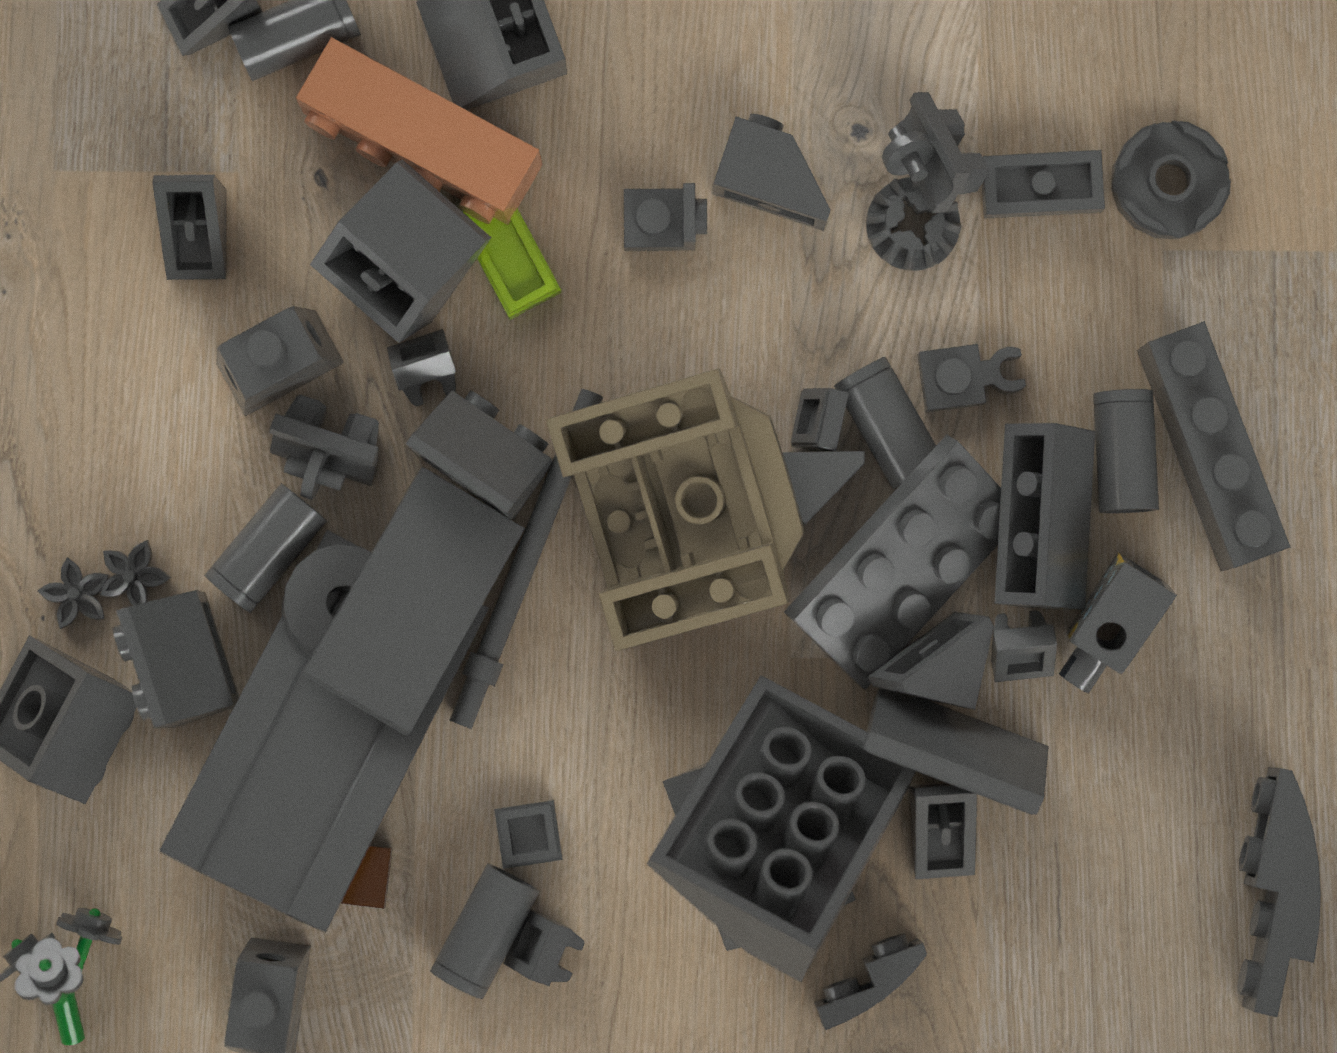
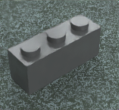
[994,423,1095,610]

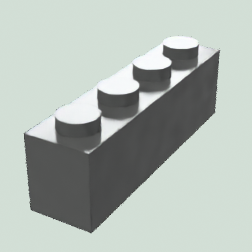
[1137,321,1290,572]

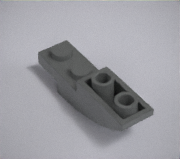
[1237,767,1321,1018]

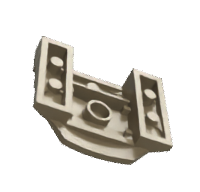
[546,368,805,651]

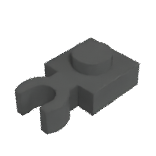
[917,344,1026,413]

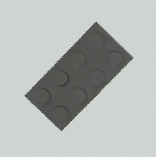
[784,434,1001,690]

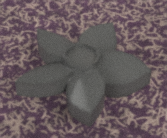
[100,540,171,605]
[37,557,109,629]

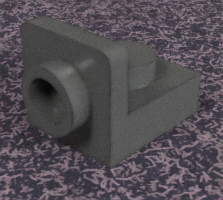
[624,183,707,251]

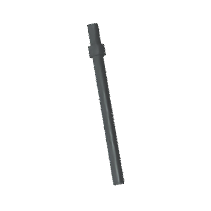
[449,389,603,729]

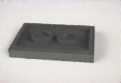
[863,688,1049,815]

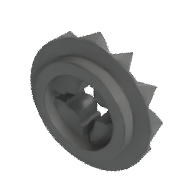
[866,177,962,271]

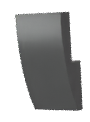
[814,933,927,1031]

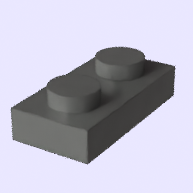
[982,150,1105,219]

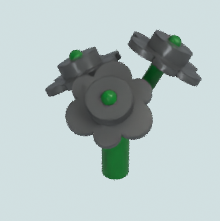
[0,908,123,1046]

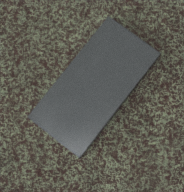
[301,467,525,736]

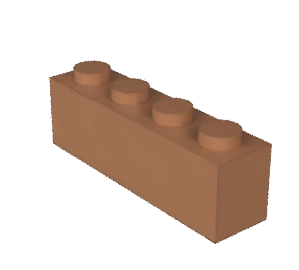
[296,37,543,225]

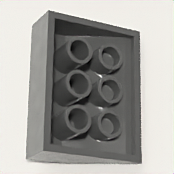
[647,675,917,982]

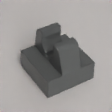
[387,329,456,406]
[991,610,1057,682]
[503,910,584,986]

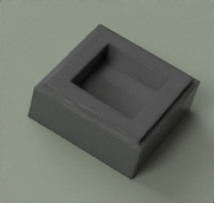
[790,388,849,451]
[494,800,563,869]

